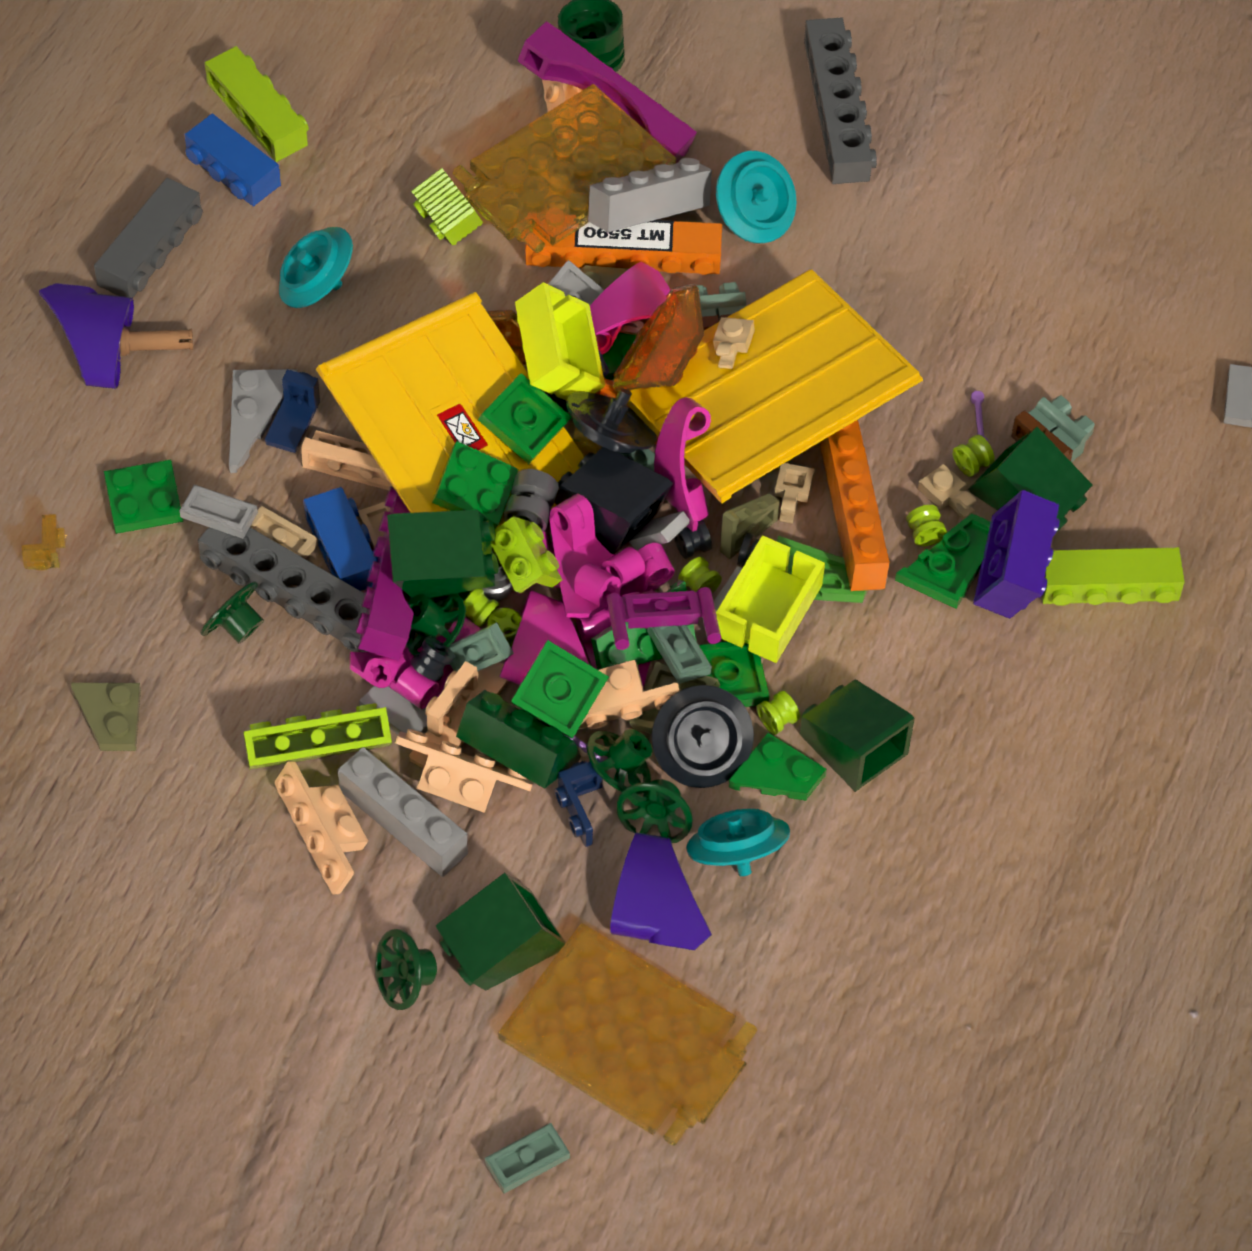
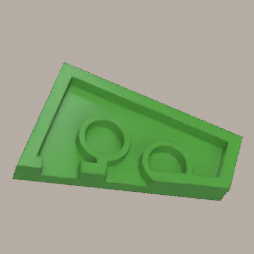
[776,536,868,603]

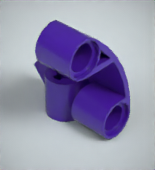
[39,283,134,389]
[610,832,712,951]

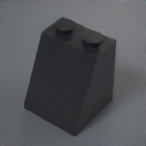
[554,447,673,554]

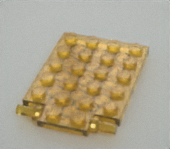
[453,84,676,253]
[498,923,758,1146]

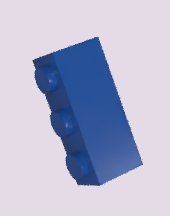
[184,113,281,207]
[303,487,379,591]

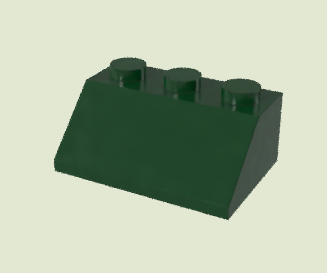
[456,690,581,789]

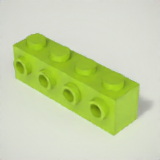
[243,703,392,770]

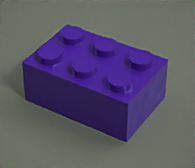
[973,490,1060,619]

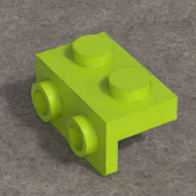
[491,516,563,593]

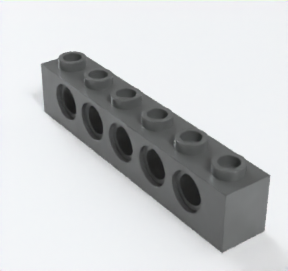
[804,17,877,184]
[198,527,368,652]

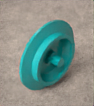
[716,151,797,244]
[279,227,353,308]
[686,809,790,876]

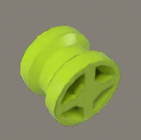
[952,435,995,476]
[906,505,947,547]
[678,557,722,593]
[458,589,500,628]
[488,608,522,647]
[757,690,800,735]

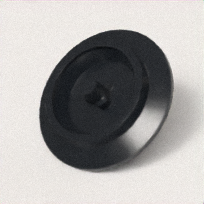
[566,388,657,453]
[651,685,754,788]

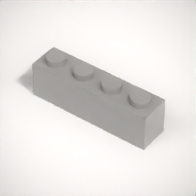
[588,158,712,232]
[338,747,468,877]

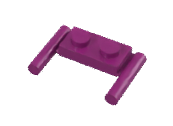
[607,587,721,650]

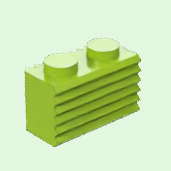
[411,168,483,246]

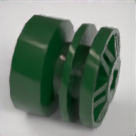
[558,0,625,72]

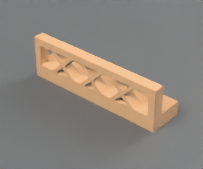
[301,430,393,490]

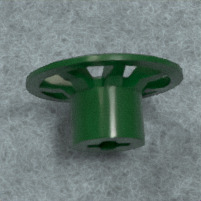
[201,581,264,644]
[407,593,466,656]
[586,729,653,795]
[617,779,693,843]
[375,929,437,1010]

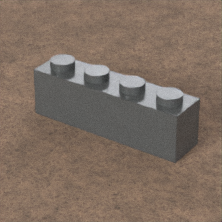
[94,178,203,298]

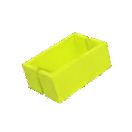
[515,282,606,400]
[716,535,825,663]

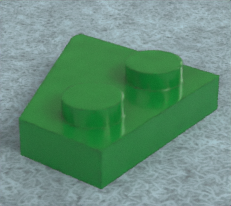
[729,733,827,801]

